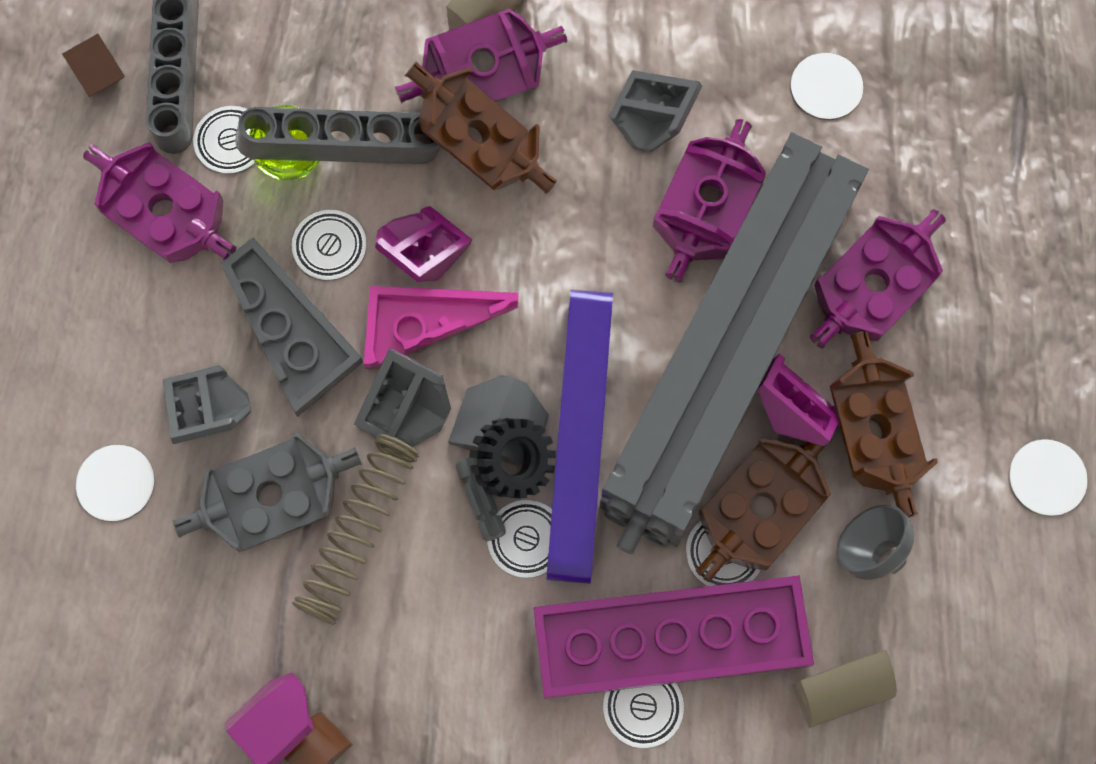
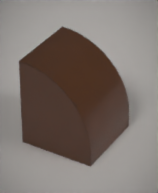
[62,34,125,97]
[284,712,353,764]

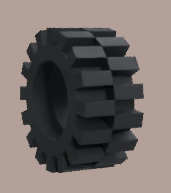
[469,418,556,499]

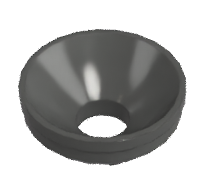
[836,505,914,580]

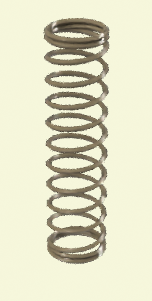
[292,434,419,625]

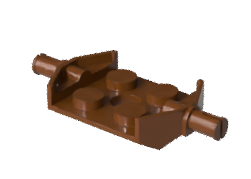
[404,61,557,194]
[829,331,938,518]
[695,437,832,582]

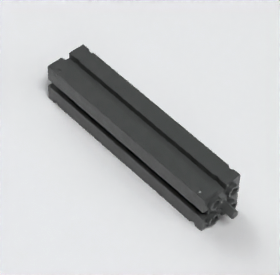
[599,132,869,554]

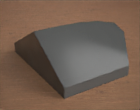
[609,70,702,152]
[354,348,451,447]
[163,365,251,444]
[448,375,549,467]

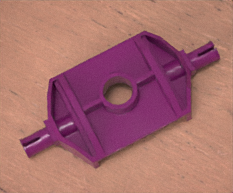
[395,9,568,104]
[653,119,766,283]
[83,142,236,263]
[810,209,946,349]

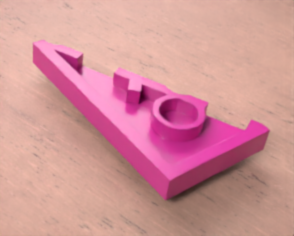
[364,286,519,369]

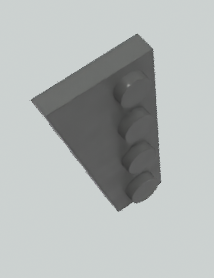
[220,237,363,417]

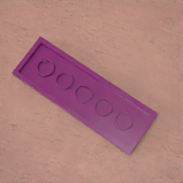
[533,575,814,699]

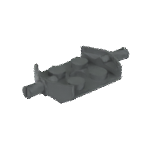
[172,432,362,553]

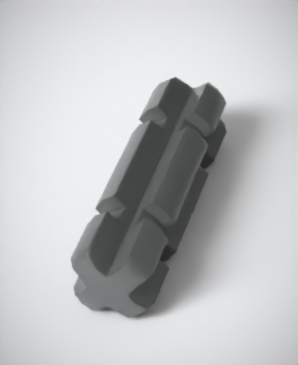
[456,458,506,541]

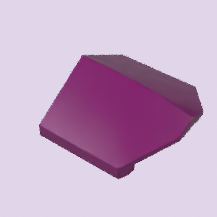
[375,206,472,282]
[757,354,839,446]
[225,672,313,764]

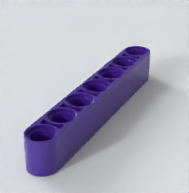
[546,290,613,584]

